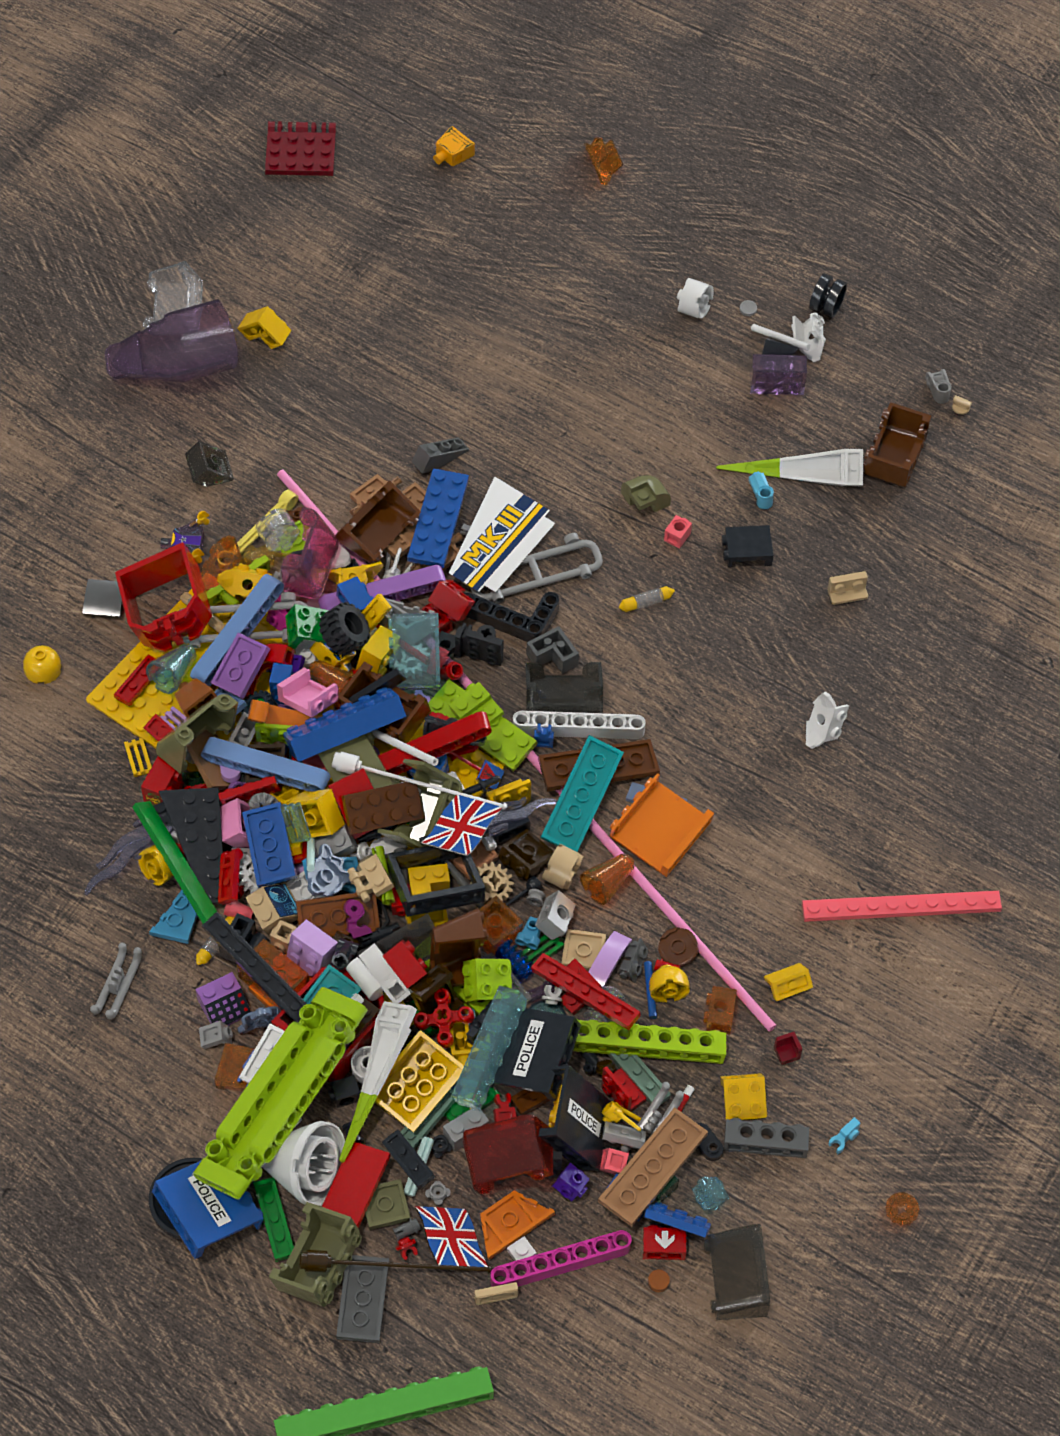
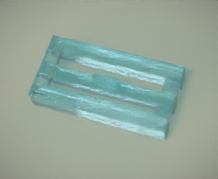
[280,802,311,843]

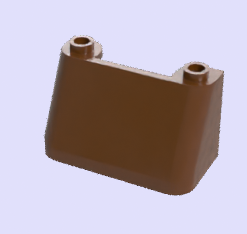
[333,480,421,563]

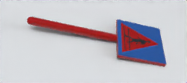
[449,751,504,790]

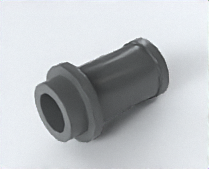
[393,1218,421,1241]

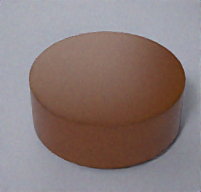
[648,1269,670,1292]

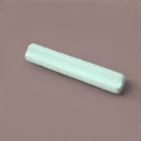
[404,1137,434,1197]

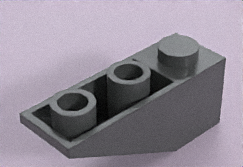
[412,437,469,473]

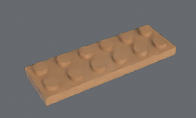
[598,1107,708,1227]

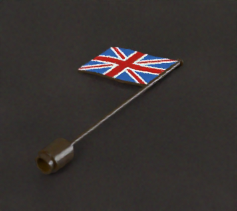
[299,1206,492,1274]

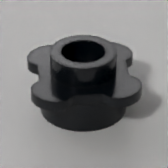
[431,1134,452,1158]

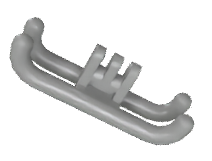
[90,943,142,1020]
[621,1082,684,1153]

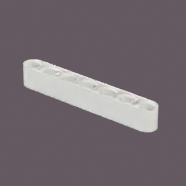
[513,711,646,739]

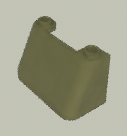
[156,694,238,774]
[318,732,401,789]

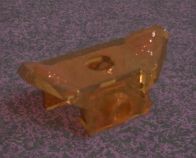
[584,137,624,185]
[201,534,242,591]

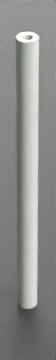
[371,729,438,766]

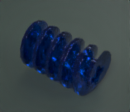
[495,939,535,984]

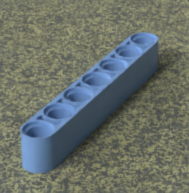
[190,574,284,687]
[201,737,331,792]

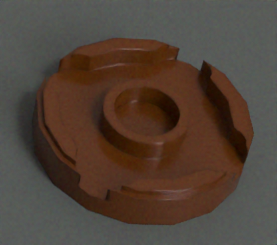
[658,927,698,967]

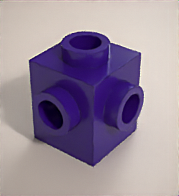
[552,1163,590,1202]

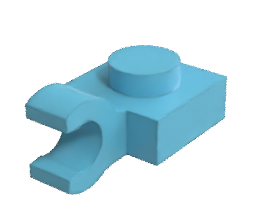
[828,1117,860,1154]

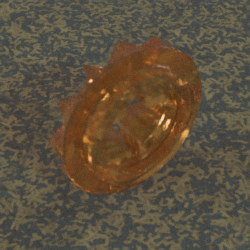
[885,1192,919,1226]

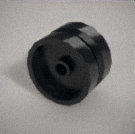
[809,273,848,318]

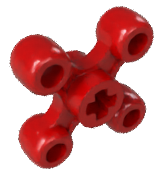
[413,988,475,1048]

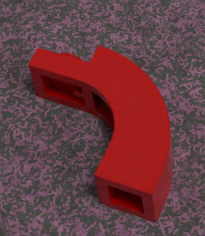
[244,643,295,699]

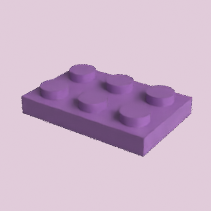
[211,633,271,699]

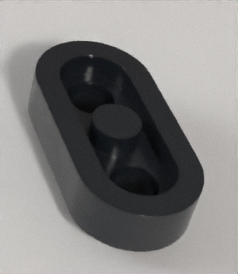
[697,1123,724,1161]

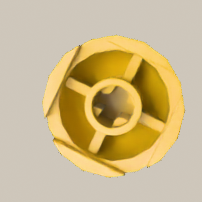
[23,645,62,684]
[138,845,173,886]
[649,965,690,1003]

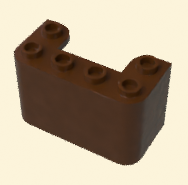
[863,402,932,488]
[338,661,431,743]

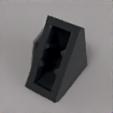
[759,337,800,370]

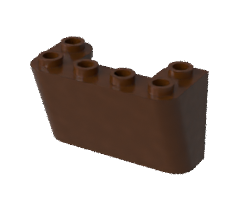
[429,908,488,987]

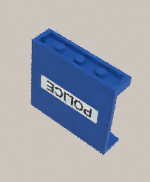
[152,1161,264,1259]

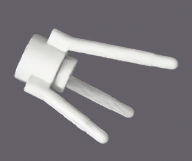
[383,548,415,579]

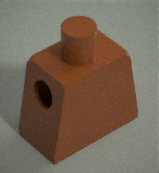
[175,678,217,717]

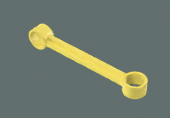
[217,489,299,571]

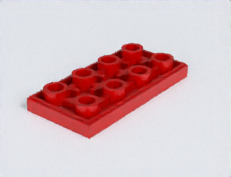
[322,1142,391,1228]

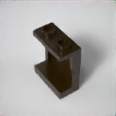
[408,964,465,1030]

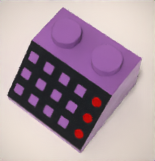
[196,972,251,1026]

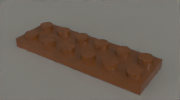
[538,739,660,792]

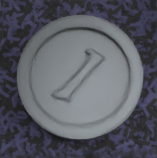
[740,300,757,316]

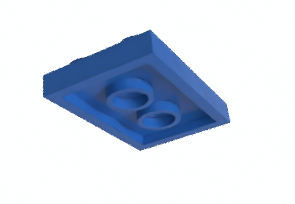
[644,1202,711,1237]

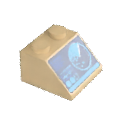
[245,883,297,936]

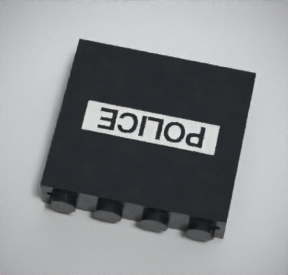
[483,1005,581,1101]
[539,1064,611,1172]

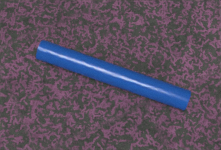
[644,961,657,1019]

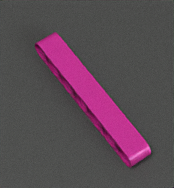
[490,1230,632,1287]

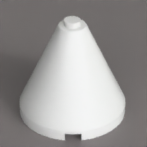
[262,1121,345,1206]

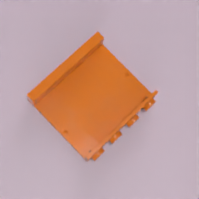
[610,773,714,877]

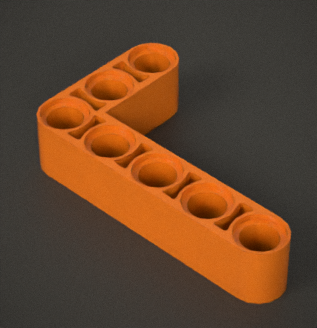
[247,700,322,726]

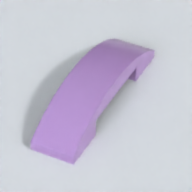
[589,931,632,989]

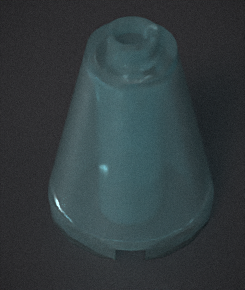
[146,644,196,694]

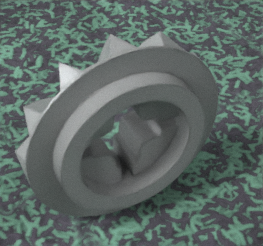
[248,793,278,810]

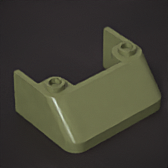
[378,759,462,849]

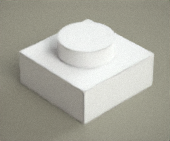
[507,1236,536,1261]

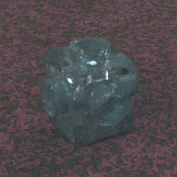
[691,1176,729,1211]

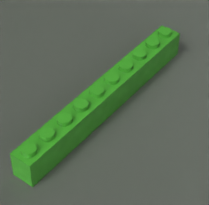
[274,1366,494,1436]

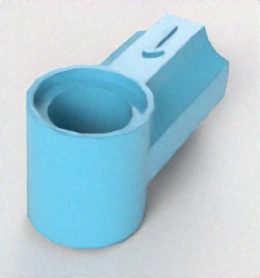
[749,471,774,509]

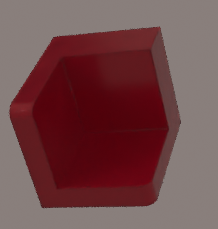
[774,1031,802,1065]

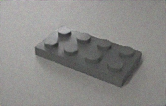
[336,1255,389,1343]

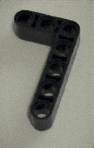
[464,592,559,642]

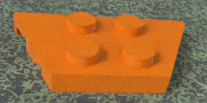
[480,1190,555,1260]

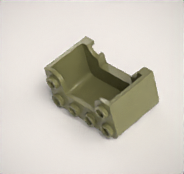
[269,1202,362,1307]

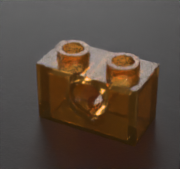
[703,986,737,1035]

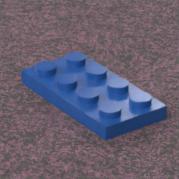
[242,802,297,888]

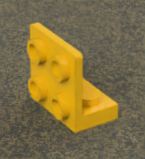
[486,779,531,811]
[720,1073,767,1120]

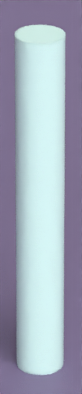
[307,837,315,872]

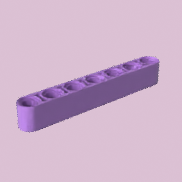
[318,565,446,610]

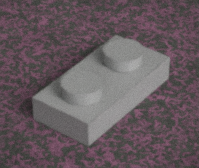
[602,1121,646,1148]

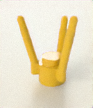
[602,1101,641,1145]

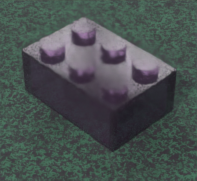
[750,354,807,395]

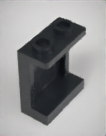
[721,525,774,567]

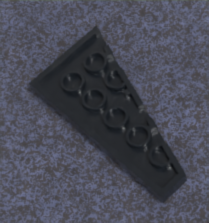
[159,787,223,905]

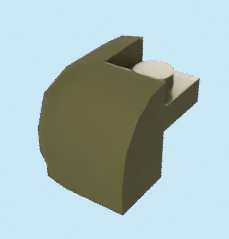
[621,475,671,512]

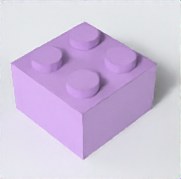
[286,920,338,977]

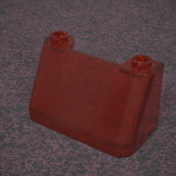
[463,1115,553,1194]

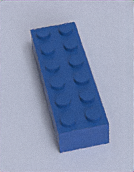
[283,687,406,762]

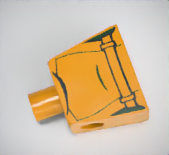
[433,126,475,166]

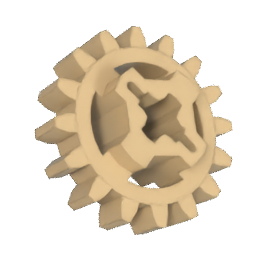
[470,862,514,905]

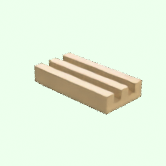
[475,1282,518,1305]

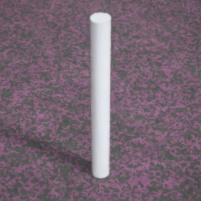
[751,324,811,351]

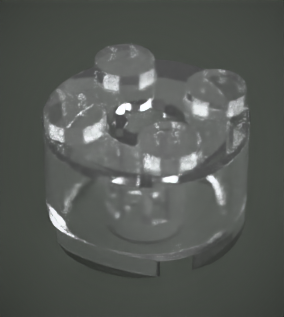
[256,509,300,551]

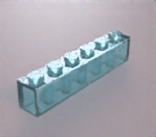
[451,986,528,1111]

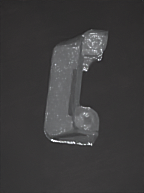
[143,261,203,335]

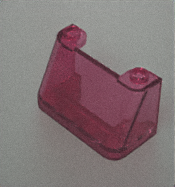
[281,507,339,599]

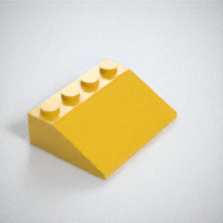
[374,1030,467,1133]

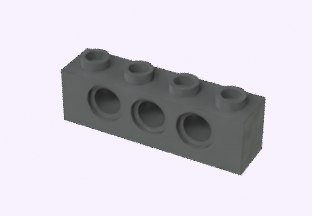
[723,1118,809,1159]

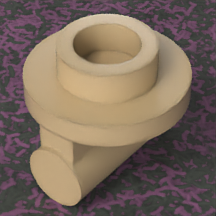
[952,395,972,415]

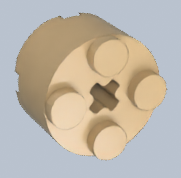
[542,843,584,890]

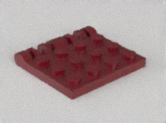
[265,121,336,176]

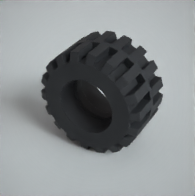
[319,602,370,655]

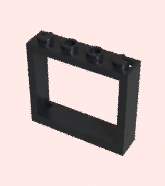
[387,846,485,917]

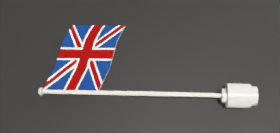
[332,751,507,856]

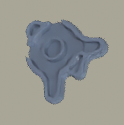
[306,844,351,897]
[237,1006,281,1034]

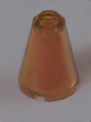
[309,660,355,709]
[579,854,634,905]

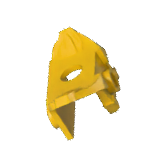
[322,561,383,585]
[217,564,272,599]

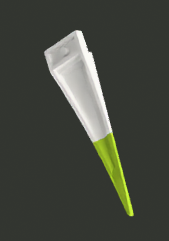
[716,449,863,486]
[339,1001,417,1162]

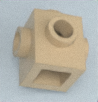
[270,920,297,953]

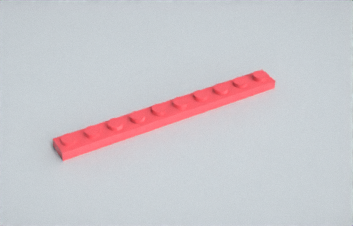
[802,891,1002,922]

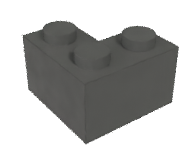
[526,626,579,674]

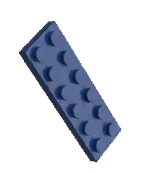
[407,468,469,568]

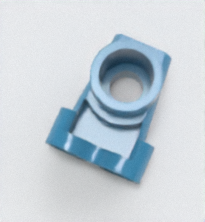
[515,917,541,950]

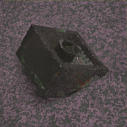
[185,441,234,487]

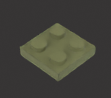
[365,1179,410,1230]

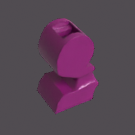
[343,899,373,938]

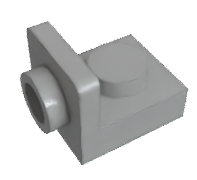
[199,1021,233,1049]

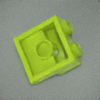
[449,682,504,725]

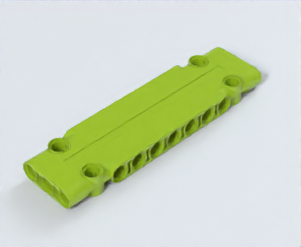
[192,987,368,1200]

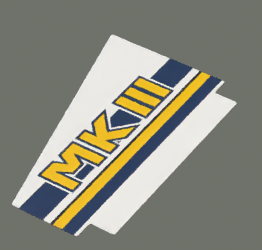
[449,477,555,592]

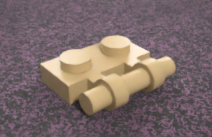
[347,854,394,903]

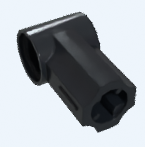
[331,938,360,970]

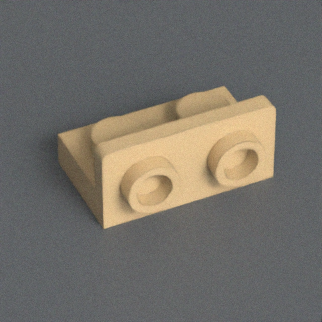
[827,571,868,605]

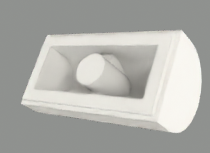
[346,957,384,1001]

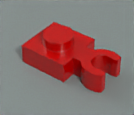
[493,1093,518,1131]

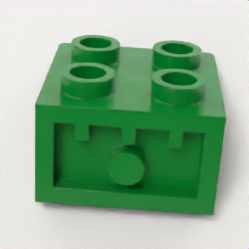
[285,604,329,649]

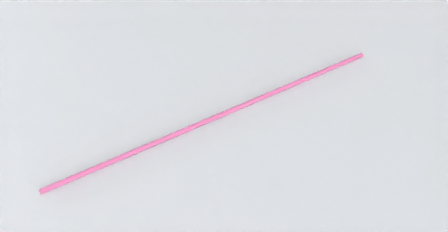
[277,470,776,1032]

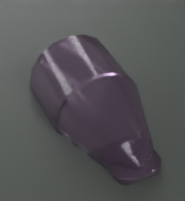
[105,299,238,382]

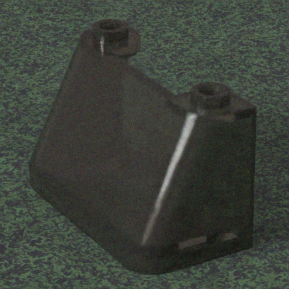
[525,662,603,713]
[704,1224,770,1320]

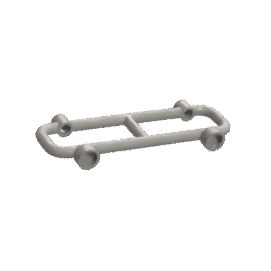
[470,533,603,604]
[179,592,308,648]

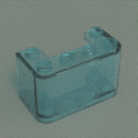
[388,612,440,691]

